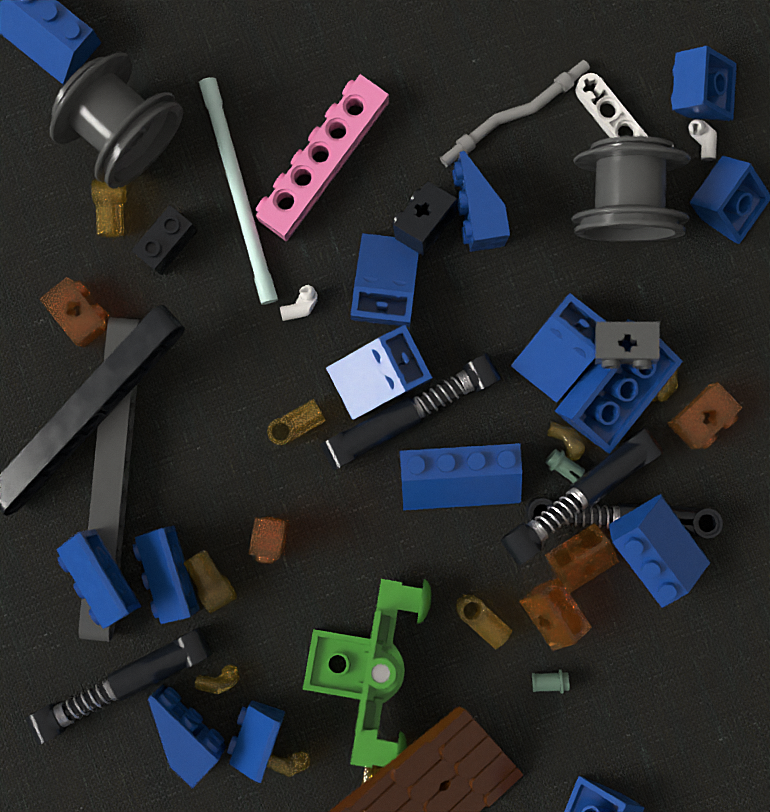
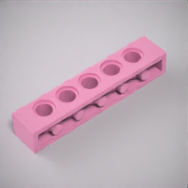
[256,74,389,242]

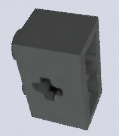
[595,322,660,369]

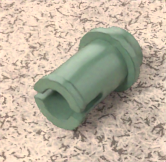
[546,449,585,483]
[532,669,569,694]

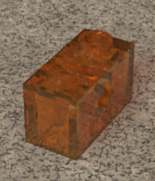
[40,277,109,348]
[668,382,742,449]
[249,515,291,564]
[545,523,619,594]
[519,577,592,651]

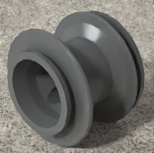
[50,52,183,189]
[572,136,691,242]

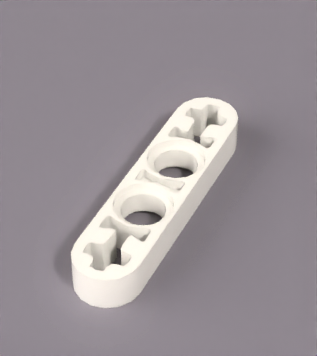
[575,73,648,138]

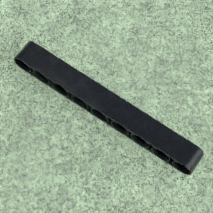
[0,305,185,516]

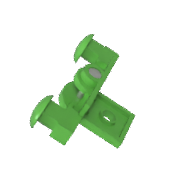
[303,579,432,768]

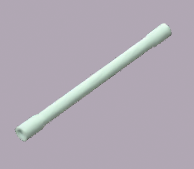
[199,77,278,305]

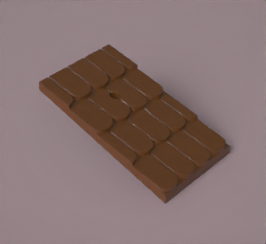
[329,706,523,812]

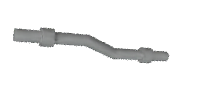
[440,60,590,167]

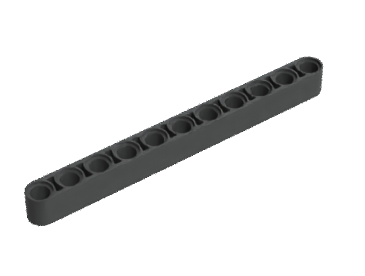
[79,317,141,642]

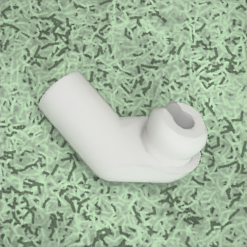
[688,119,717,161]
[280,285,318,321]

